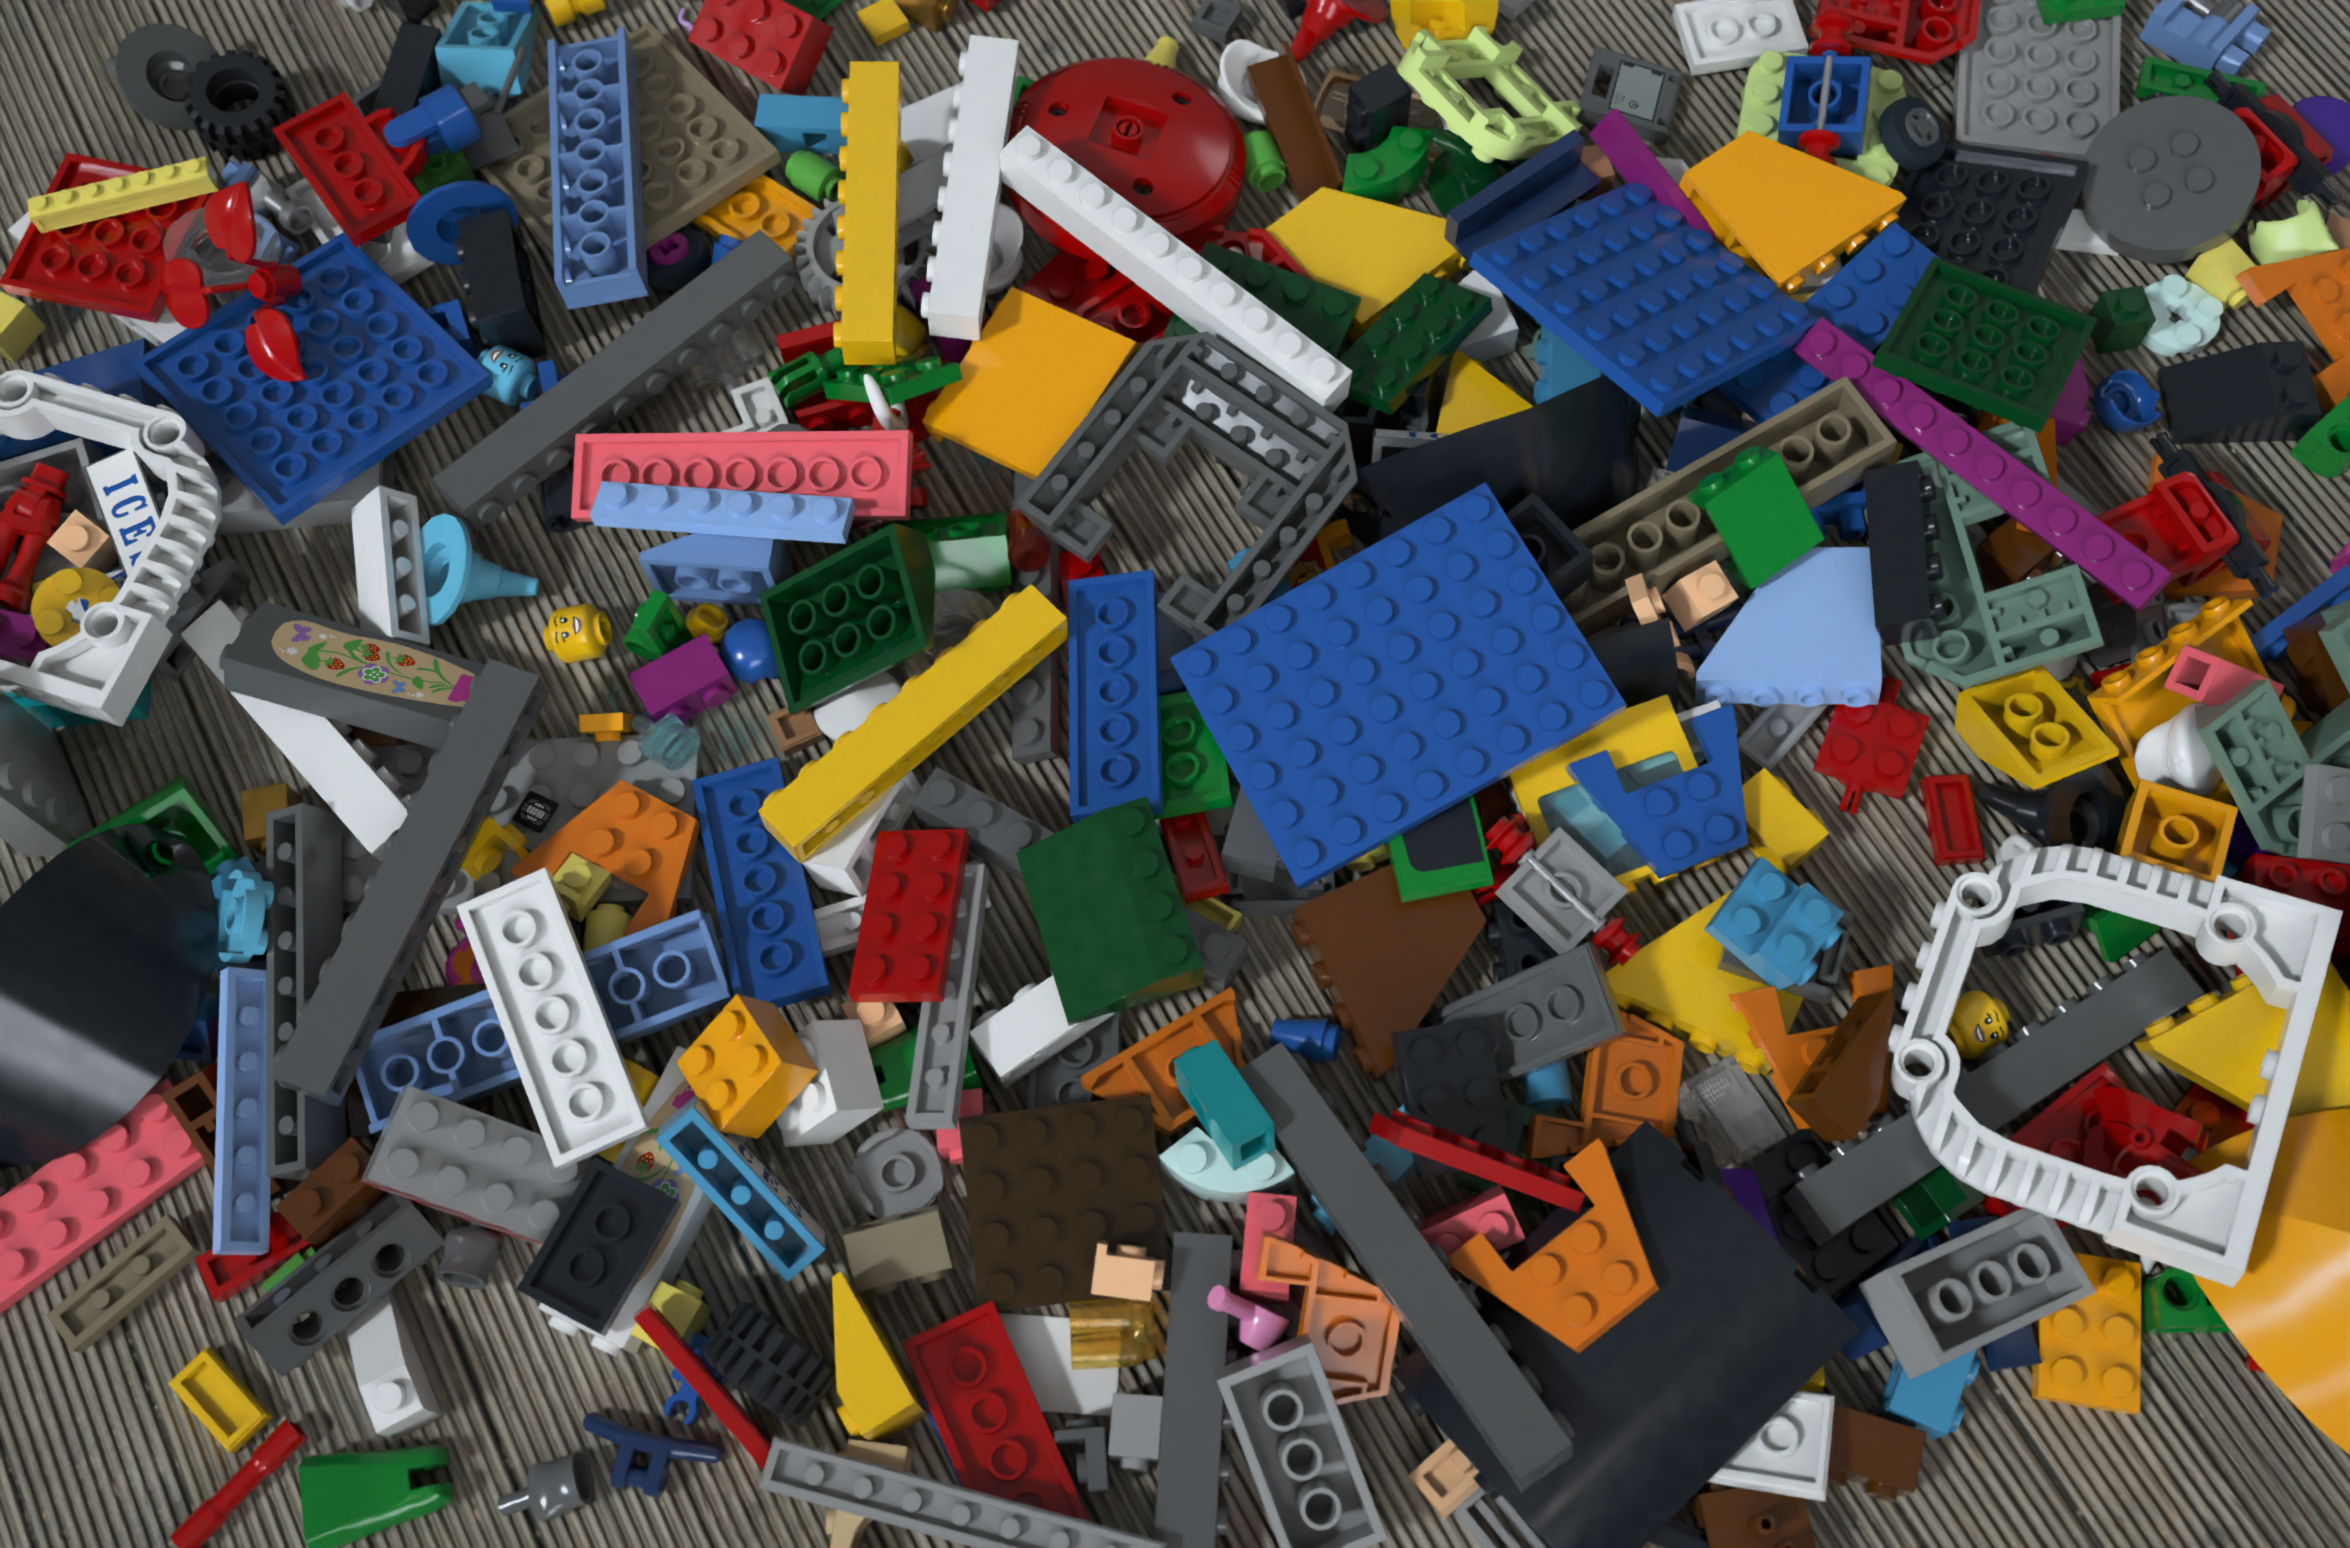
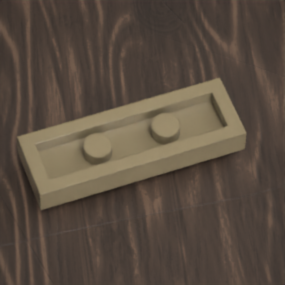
[46,1214,201,1353]

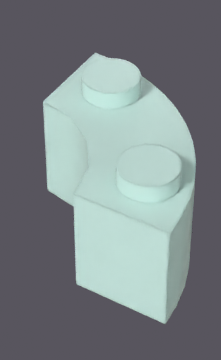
[1159,1127,1295,1204]

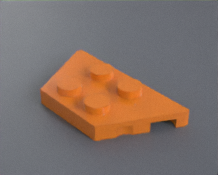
[1080,987,1245,1137]

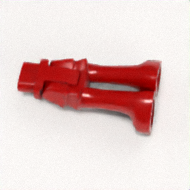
[0,462,70,613]

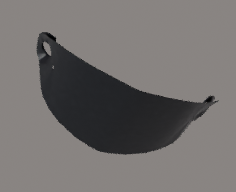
[1335,375,1641,547]
[0,823,219,1169]

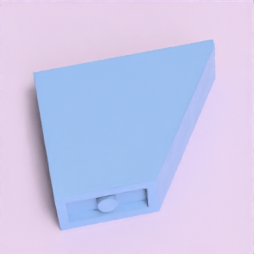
[1695,547,1882,707]

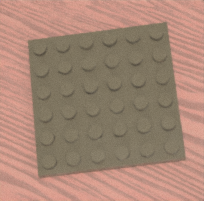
[461,22,782,257]

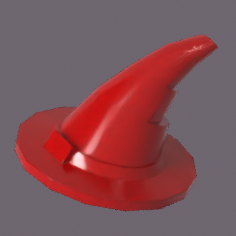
[1290,0,1387,63]

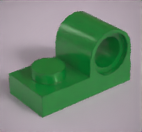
[2289,394,2350,478]
[622,589,693,662]
[2141,1267,2233,1334]

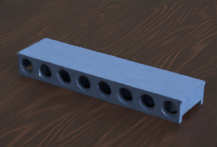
[547,27,649,310]
[355,909,734,1135]

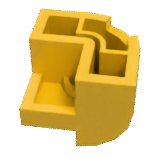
[1390,0,1499,51]

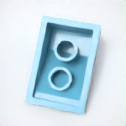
[435,1,540,98]

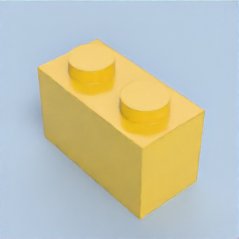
[1742,767,1829,876]

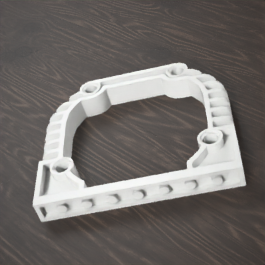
[0,370,223,727]
[1887,844,2343,1288]

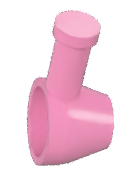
[1207,1285,1290,1352]

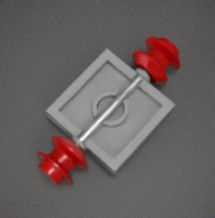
[1485,816,1642,967]

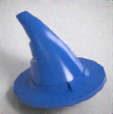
[406,181,518,265]

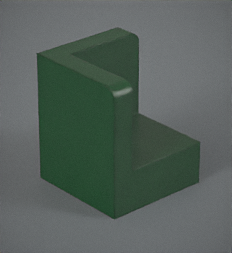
[1893,1165,1985,1241]

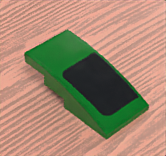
[1386,795,1493,902]

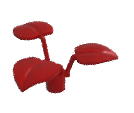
[160,181,308,382]

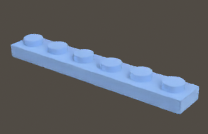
[590,481,856,544]
[212,967,271,1255]

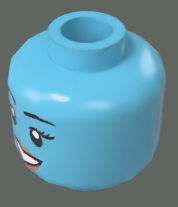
[476,345,540,406]

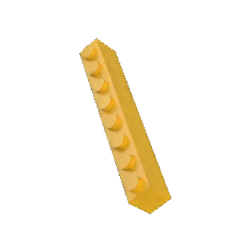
[833,61,902,365]
[758,584,1069,864]

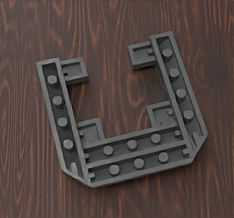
[1016,332,1358,643]

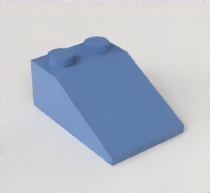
[639,533,792,606]

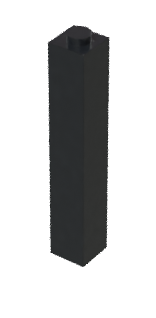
[370,23,442,244]

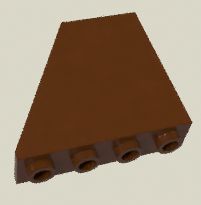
[1290,864,1487,1083]

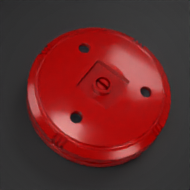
[1005,57,1246,265]

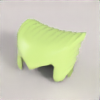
[2247,200,2340,266]

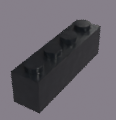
[1864,460,1947,646]

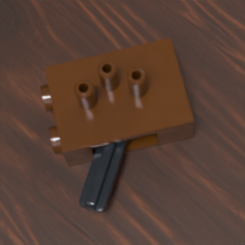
[1648,1483,1816,1548]

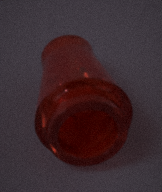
[1006,509,1050,573]

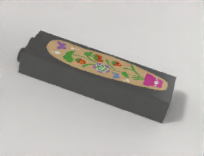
[219,601,486,749]

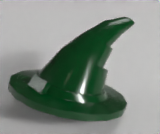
[1428,127,1529,218]

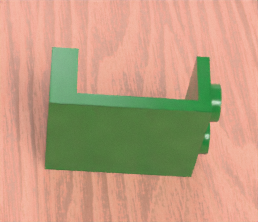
[1686,445,1824,589]

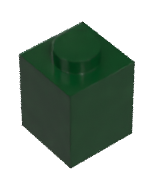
[2088,285,2156,354]

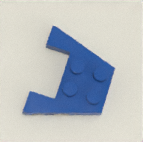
[1565,703,1748,879]

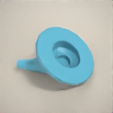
[420,513,539,628]

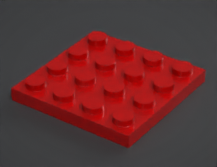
[0,152,220,323]

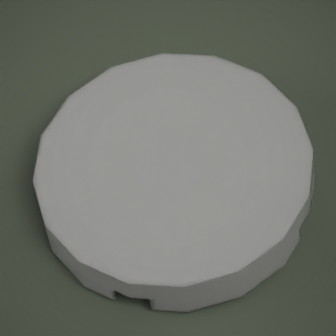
[850,1127,946,1219]

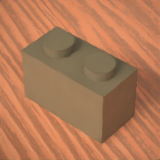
[842,1203,954,1296]

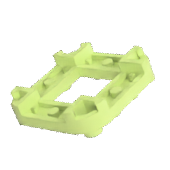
[1396,26,1583,163]
[1735,50,1906,187]

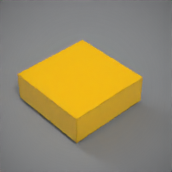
[857,0,910,47]

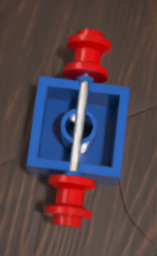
[1778,9,1872,166]

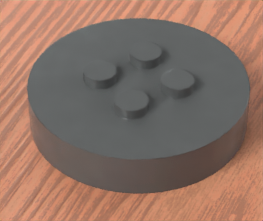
[2080,95,2261,264]

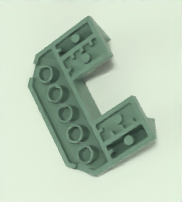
[1864,422,2105,689]
[2195,599,2350,861]

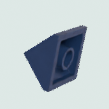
[1663,406,1759,478]

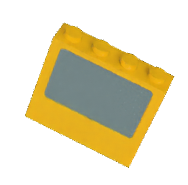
[1502,694,1721,897]

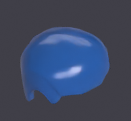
[2093,370,2162,433]
[719,618,780,684]

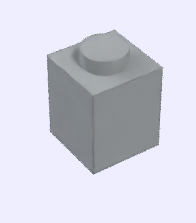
[1108,1393,1163,1472]

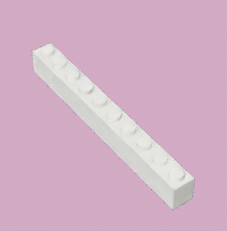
[999,125,1353,413]

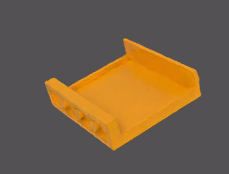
[922,287,1139,480]
[2087,596,2314,805]

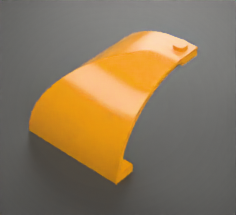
[2188,1109,2350,1454]

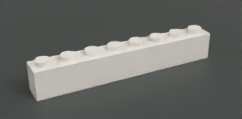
[921,35,1019,341]
[180,599,411,862]

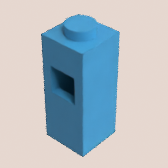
[754,94,848,154]

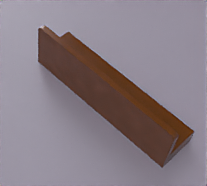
[1246,41,1344,204]

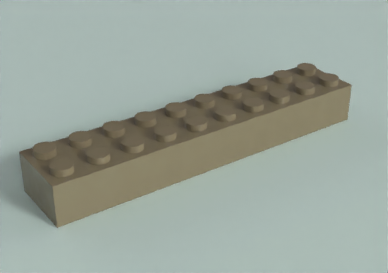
[1561,376,1897,639]

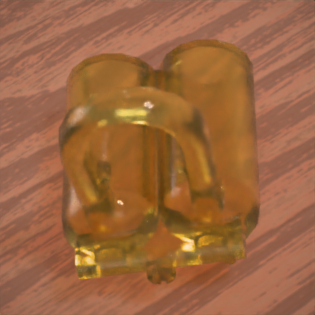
[1069,1298,1159,1370]

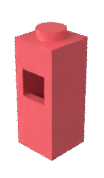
[2163,644,2285,706]

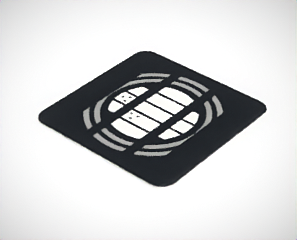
[512,791,559,833]

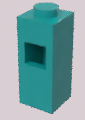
[1174,1039,1276,1171]

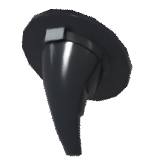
[1977,763,2127,854]

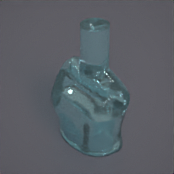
[632,713,701,771]

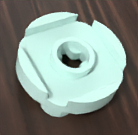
[2141,274,2223,357]

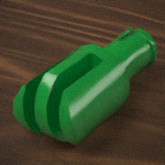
[767,348,855,410]

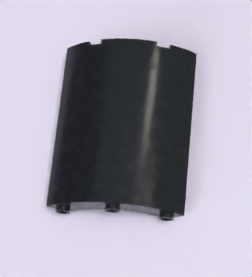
[1392,1120,1859,1548]

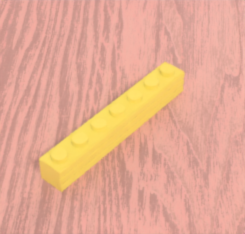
[27,156,218,233]

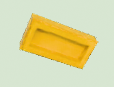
[168,1347,274,1454]

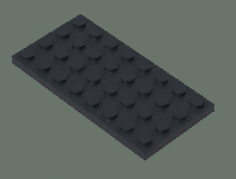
[1874,142,2089,428]

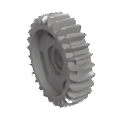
[794,193,937,320]

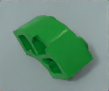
[1343,126,1431,204]

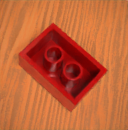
[687,0,834,96]

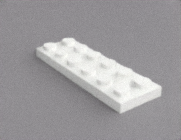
[456,868,651,1170]

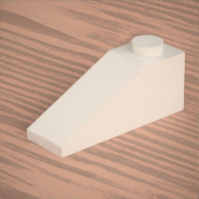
[802,771,922,897]
[346,1291,443,1440]

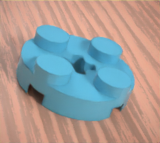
[217,869,274,963]

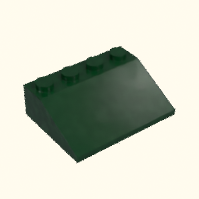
[758,523,936,715]
[1016,796,1204,1026]

